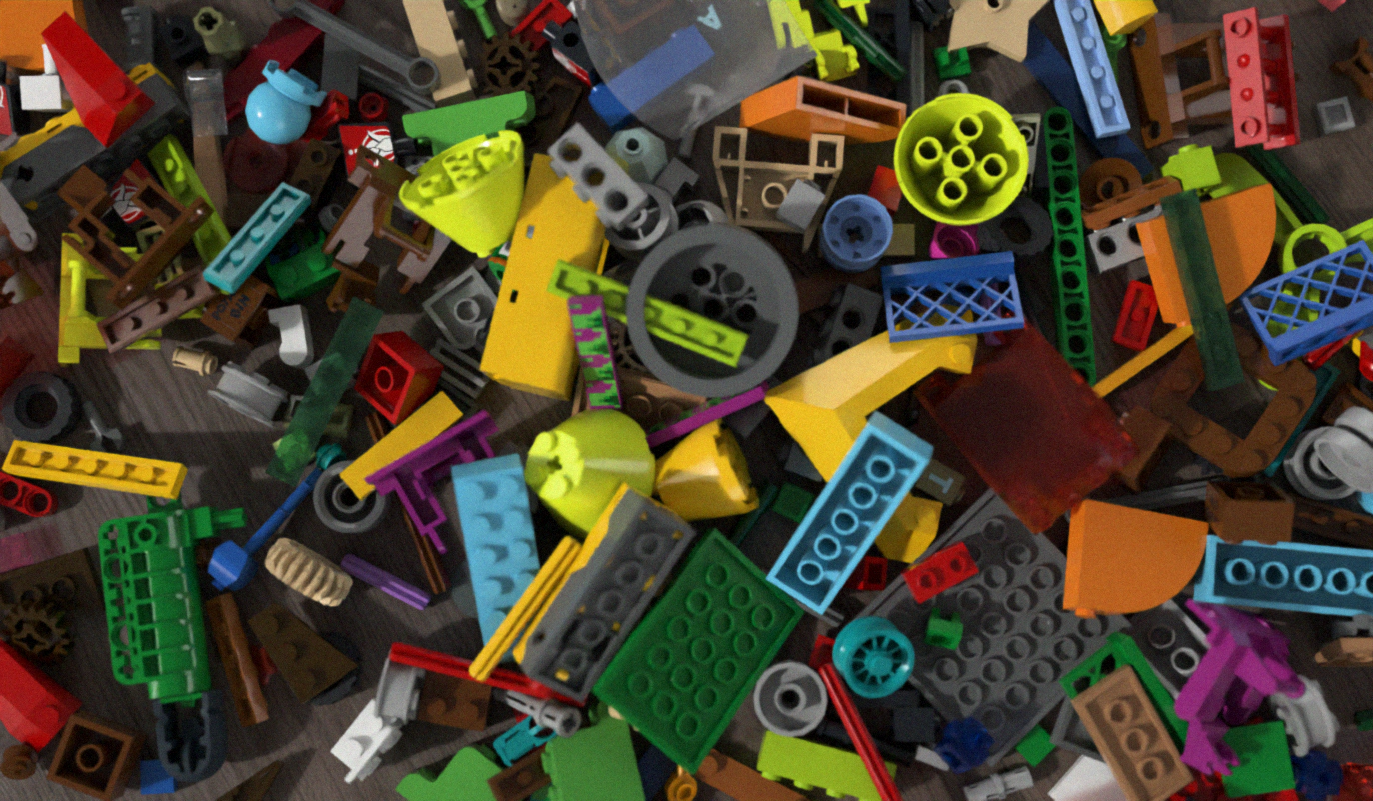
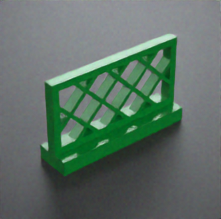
[1058,631,1189,754]

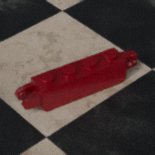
[213,0,346,125]

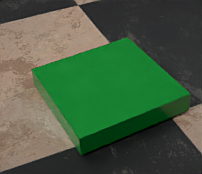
[1221,719,1296,798]

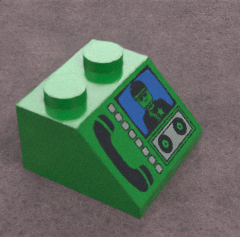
[265,220,342,305]

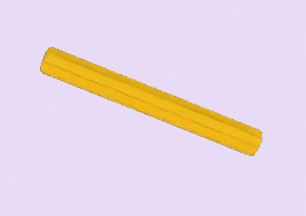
[469,536,581,682]

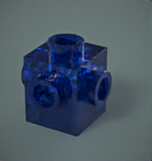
[933,716,995,775]
[1290,750,1344,801]

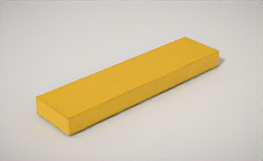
[1079,323,1199,406]
[339,391,464,501]

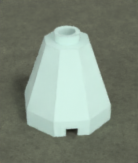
[603,127,668,185]

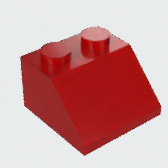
[354,331,444,425]

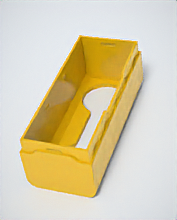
[480,153,612,401]

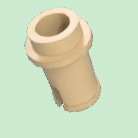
[172,346,218,376]

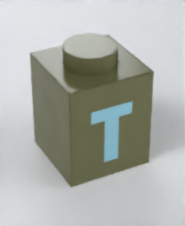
[911,458,966,507]

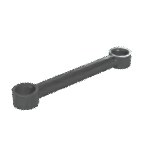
[267,0,441,95]
[1063,474,1261,526]

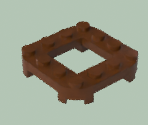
[1149,319,1317,478]

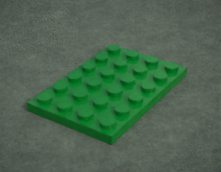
[591,528,805,775]

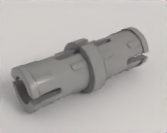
[963,766,1033,801]

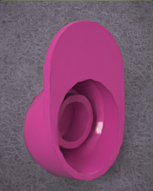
[928,221,980,261]

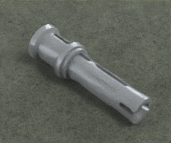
[493,687,581,738]

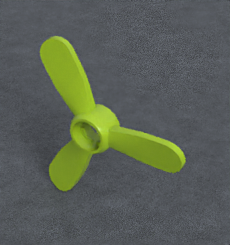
[1208,153,1373,391]

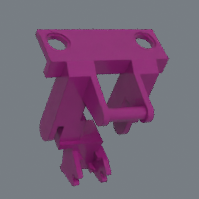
[364,410,500,555]
[1174,599,1306,776]

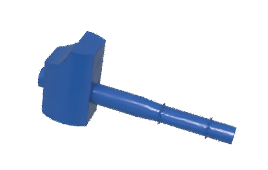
[208,467,323,591]

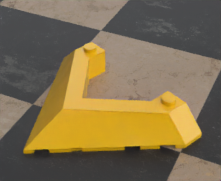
[763,304,977,563]

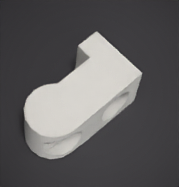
[268,304,314,368]

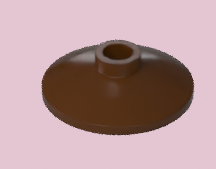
[1079,157,1143,222]

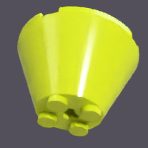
[894,93,1028,226]
[399,130,525,258]
[524,408,655,539]

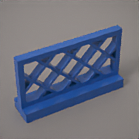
[1237,240,1373,366]
[880,251,1024,343]

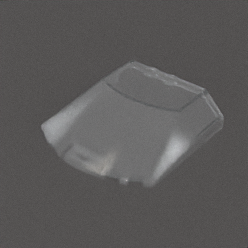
[574,0,818,141]

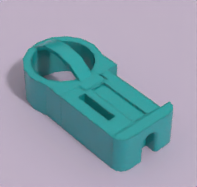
[493,715,557,766]

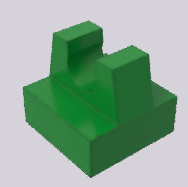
[931,46,972,83]
[922,607,963,650]

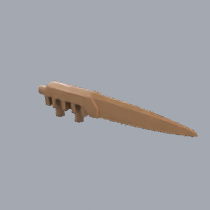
[181,61,230,271]

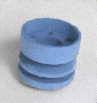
[819,194,893,274]

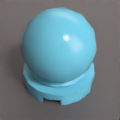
[245,60,327,145]

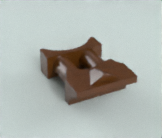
[1329,36,1373,102]

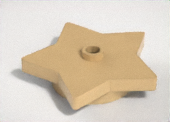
[947,0,1050,62]

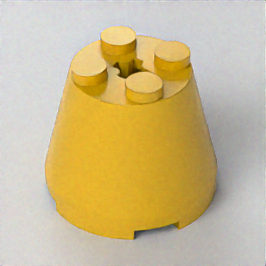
[652,418,759,522]

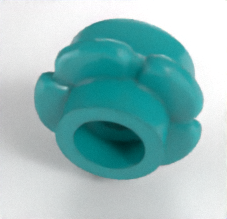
[316,443,346,470]

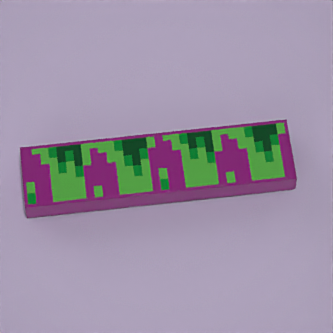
[567,295,624,410]
[645,380,769,449]

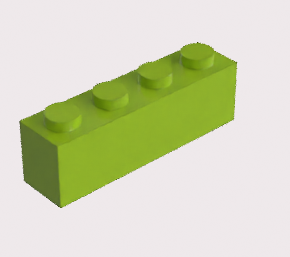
[756,727,897,801]

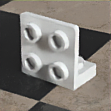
[330,698,403,784]

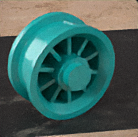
[832,615,914,698]

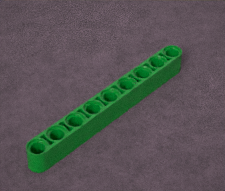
[1040,106,1096,394]

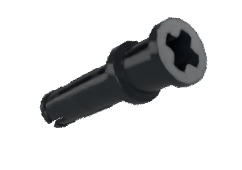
[813,709,916,768]

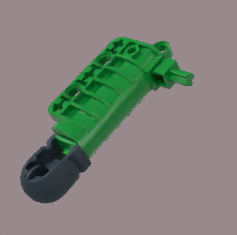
[98,491,248,782]

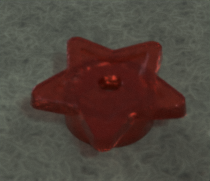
[249,645,278,686]

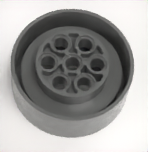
[626,222,798,397]

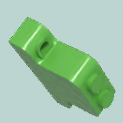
[402,91,536,157]
[541,698,645,801]
[395,742,523,801]

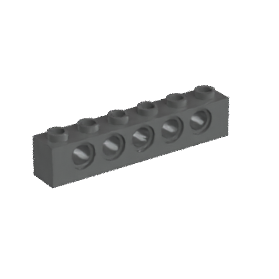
[776,283,884,482]

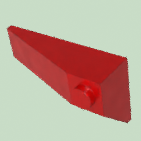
[41,11,156,148]
[0,638,83,753]

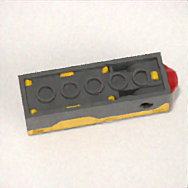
[0,62,193,224]
[511,482,695,702]

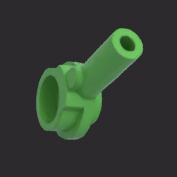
[458,0,498,41]
[1099,23,1127,84]

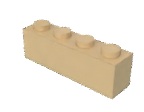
[402,0,478,108]

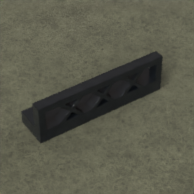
[867,0,910,122]

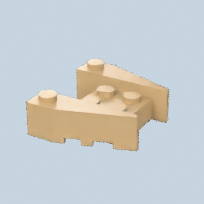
[712,126,845,254]

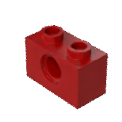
[900,540,979,604]

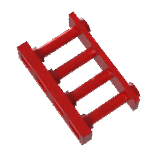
[1223,7,1301,151]

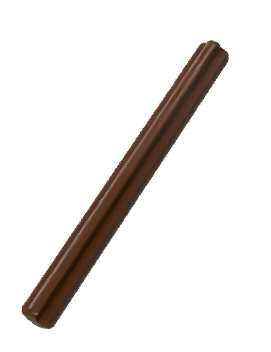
[365,411,451,594]

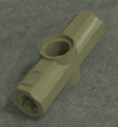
[193,6,250,67]

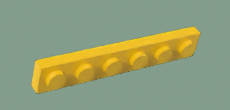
[2,440,188,499]

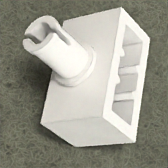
[19,44,74,112]

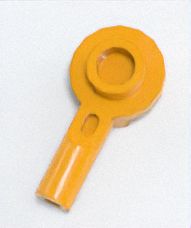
[665,764,697,801]

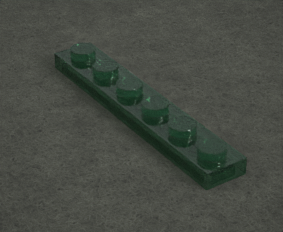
[1159,188,1245,391]
[265,296,385,487]

